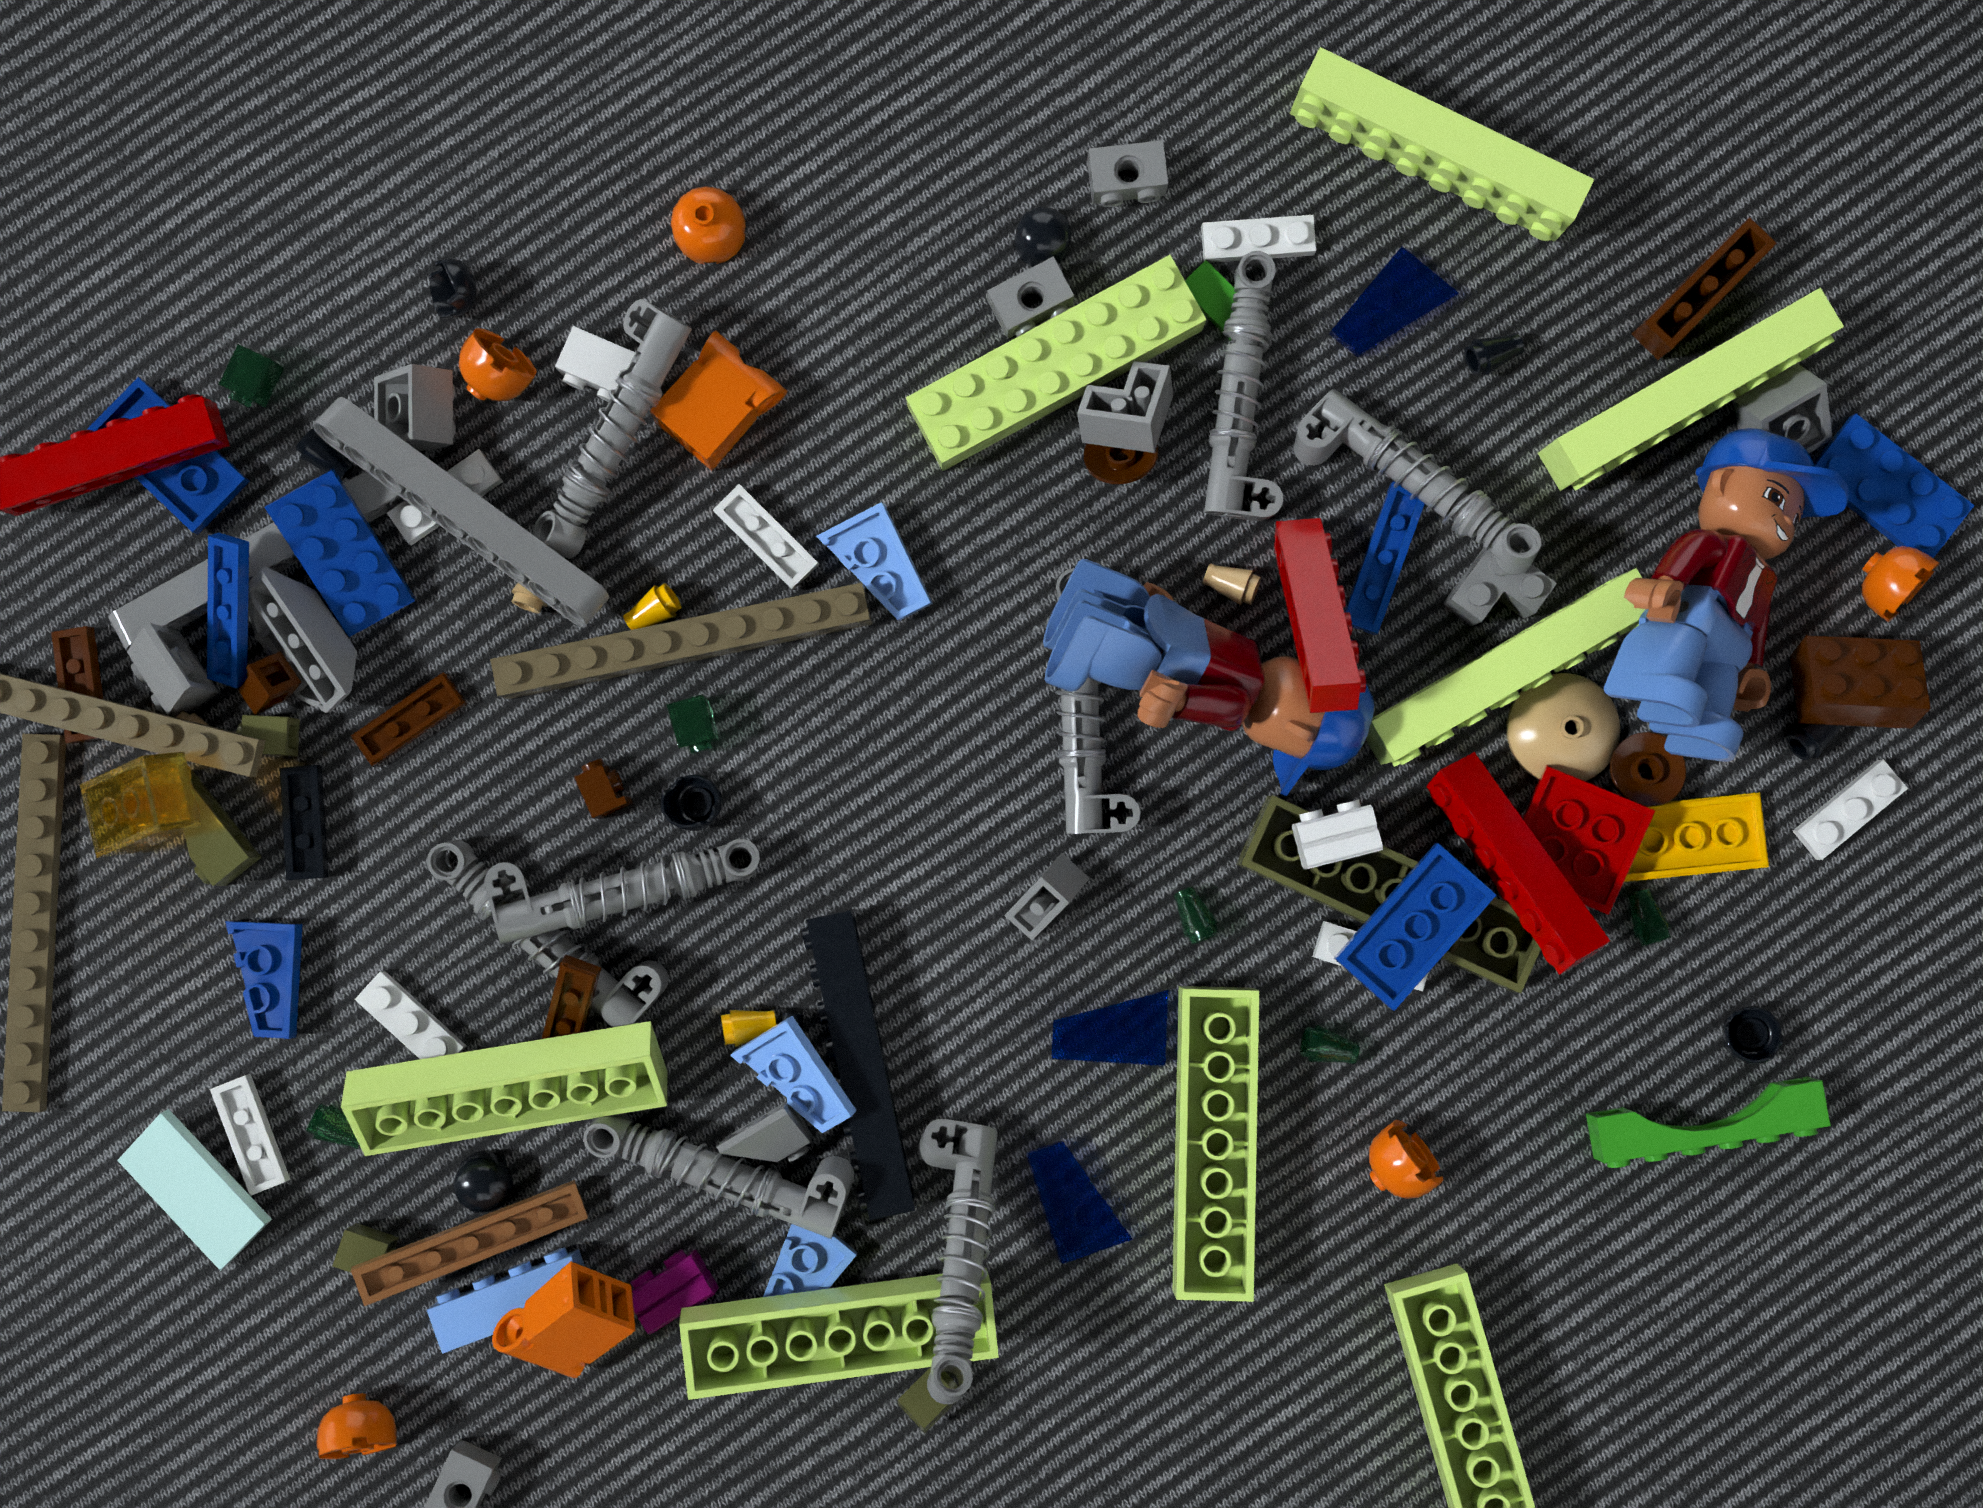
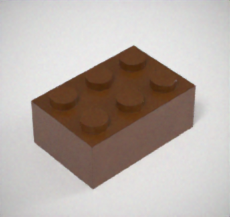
[1790,635,1931,729]

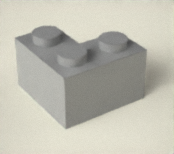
[1077,361,1173,453]
[1442,548,1557,626]

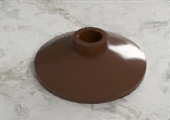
[1083,443,1158,484]
[1610,732,1686,807]

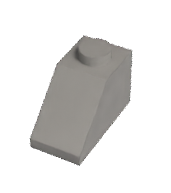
[1004,853,1090,941]

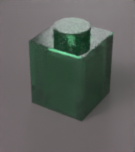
[218,344,284,408]
[667,694,720,754]

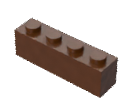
[1631,217,1777,360]

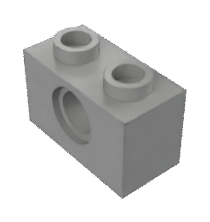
[1087,140,1168,207]
[987,256,1074,339]
[424,1439,502,1508]

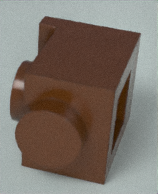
[238,651,301,715]
[574,758,633,819]

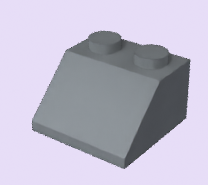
[1733,363,1833,453]
[374,364,456,451]
[127,623,219,716]

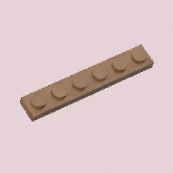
[351,1180,588,1306]

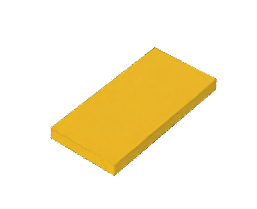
[1624,792,1769,882]

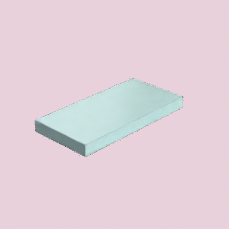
[117,1109,272,1271]

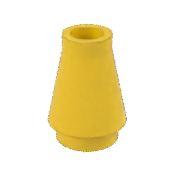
[623,583,682,630]
[721,1010,777,1047]

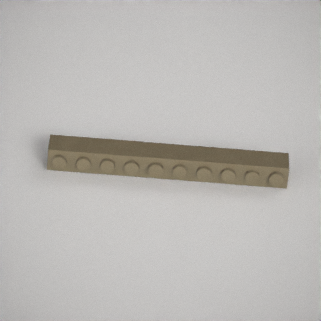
[490,583,872,699]

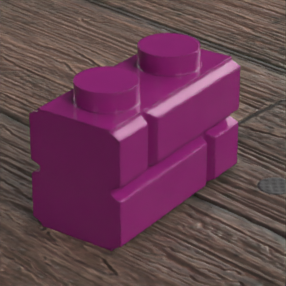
[630,1249,719,1335]

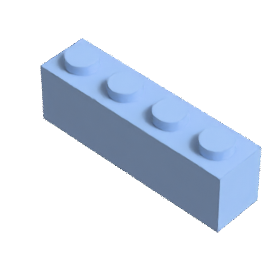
[427,1247,585,1354]

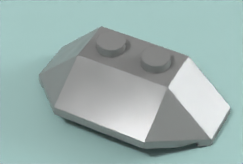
[248,567,357,713]

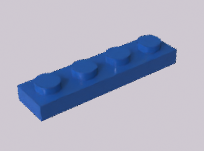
[1344,481,1424,635]
[207,533,249,688]

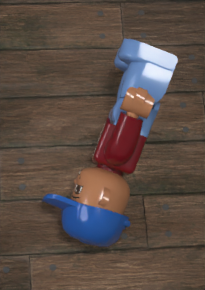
[1604,428,1850,762]
[1043,559,1374,797]

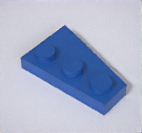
[225,921,303,1039]

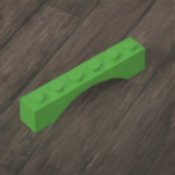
[1586,1077,1831,1168]

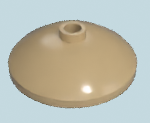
[1507,673,1620,781]

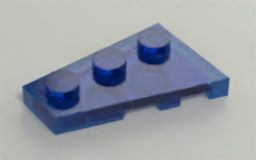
[1329,246,1459,357]
[1051,990,1169,1067]
[1025,1141,1133,1264]

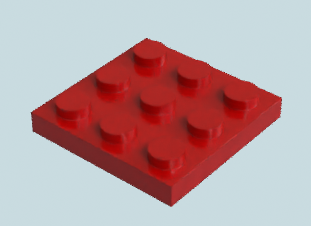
[1522,766,1655,915]

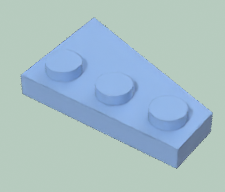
[816,502,933,620]
[730,1016,857,1133]
[763,1224,857,1297]

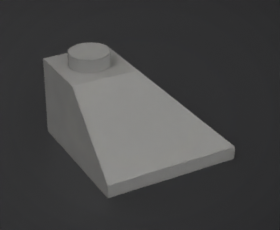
[716,1101,814,1162]

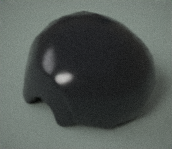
[1014,206,1072,267]
[429,258,477,318]
[661,774,723,831]
[1722,1006,1783,1064]
[454,1150,513,1213]

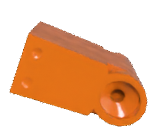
[649,330,788,471]
[492,1261,635,1378]

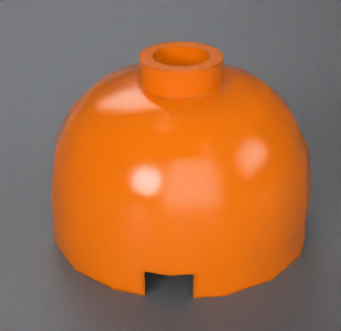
[671,186,746,264]
[459,328,537,401]
[1862,546,1940,622]
[1369,1119,1443,1199]
[317,1393,397,1459]

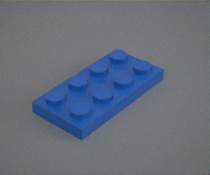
[87,377,250,535]
[1813,414,1975,558]
[264,468,416,637]
[1334,843,1496,1011]

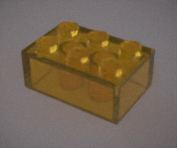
[80,752,202,858]

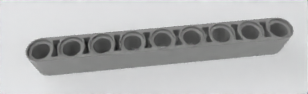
[313,397,609,627]
[108,471,405,651]

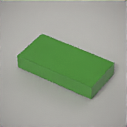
[1185,260,1236,341]

